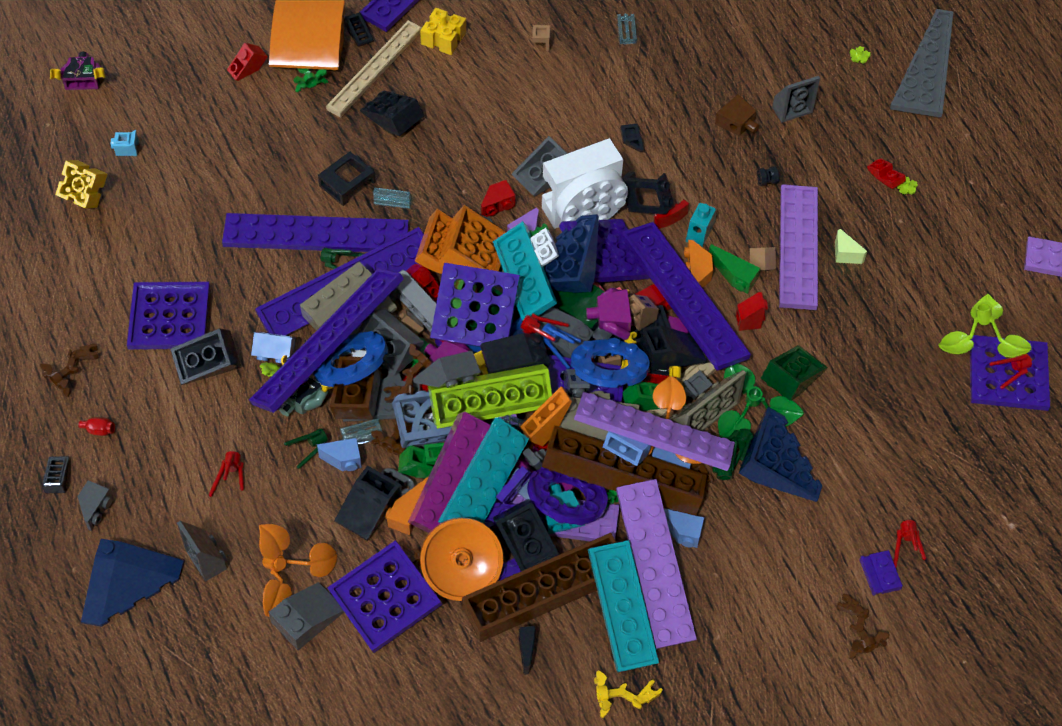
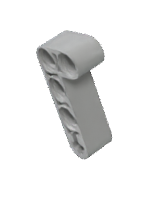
[388,270,436,332]

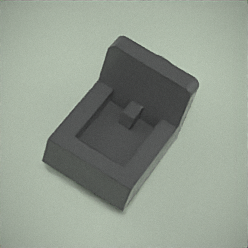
[682,370,713,400]

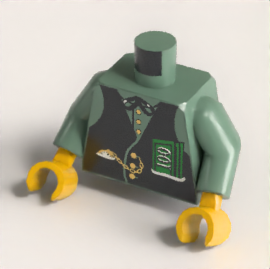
[279,355,333,416]

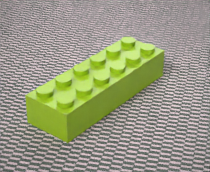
[428,364,552,429]

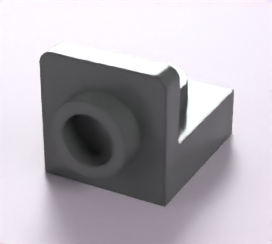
[522,448,546,471]

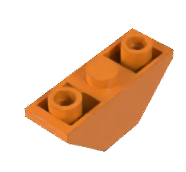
[684,240,713,288]

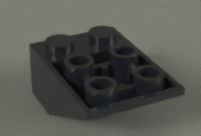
[360,90,424,136]
[640,326,707,371]
[334,465,402,541]

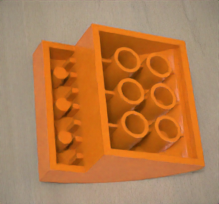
[269,0,345,70]
[415,205,506,274]

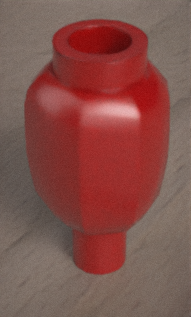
[78,417,115,436]

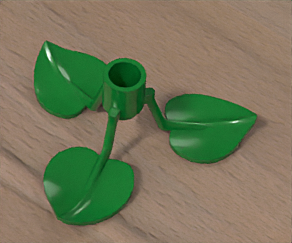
[718,363,804,442]

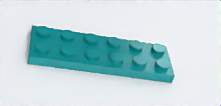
[493,221,557,321]
[438,417,529,523]
[588,540,659,673]

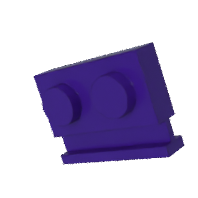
[496,466,532,504]
[860,550,902,596]

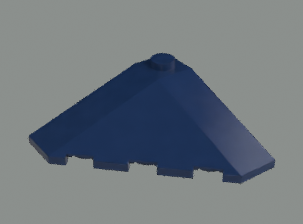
[543,214,599,293]
[739,407,822,502]
[81,539,184,627]

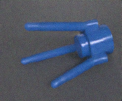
[542,323,581,369]

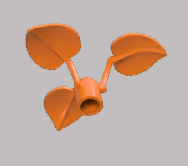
[647,376,701,464]
[259,524,337,617]

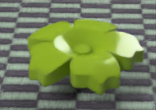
[849,46,871,63]
[897,176,918,195]
[260,362,280,377]

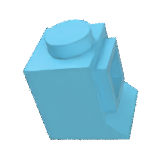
[111,130,139,156]

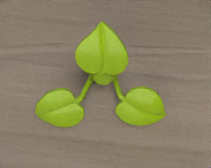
[938,294,1032,358]

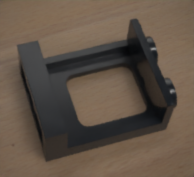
[318,151,375,206]
[622,171,674,214]

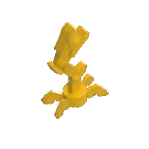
[594,670,663,718]

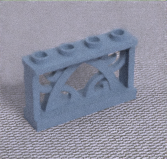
[392,391,452,448]

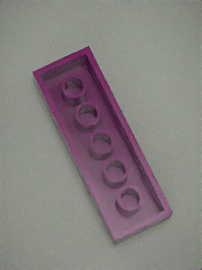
[408,412,491,533]

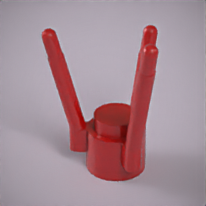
[520,313,569,351]
[989,353,1032,389]
[209,451,244,497]
[893,520,926,568]

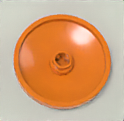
[420,517,503,601]

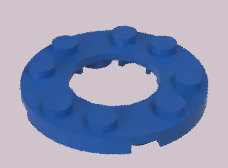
[313,331,388,387]
[571,338,650,388]

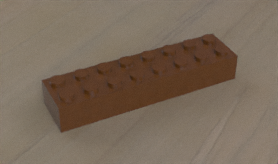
[542,425,707,516]
[462,533,617,642]

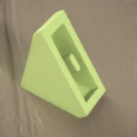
[835,229,867,264]

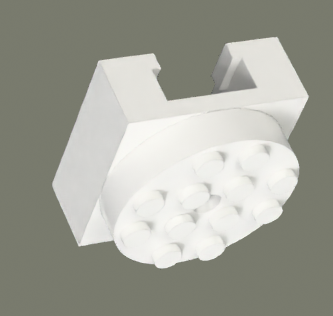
[542,138,628,229]

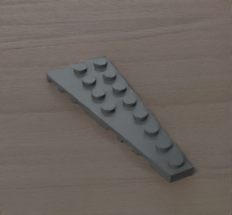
[890,9,953,118]

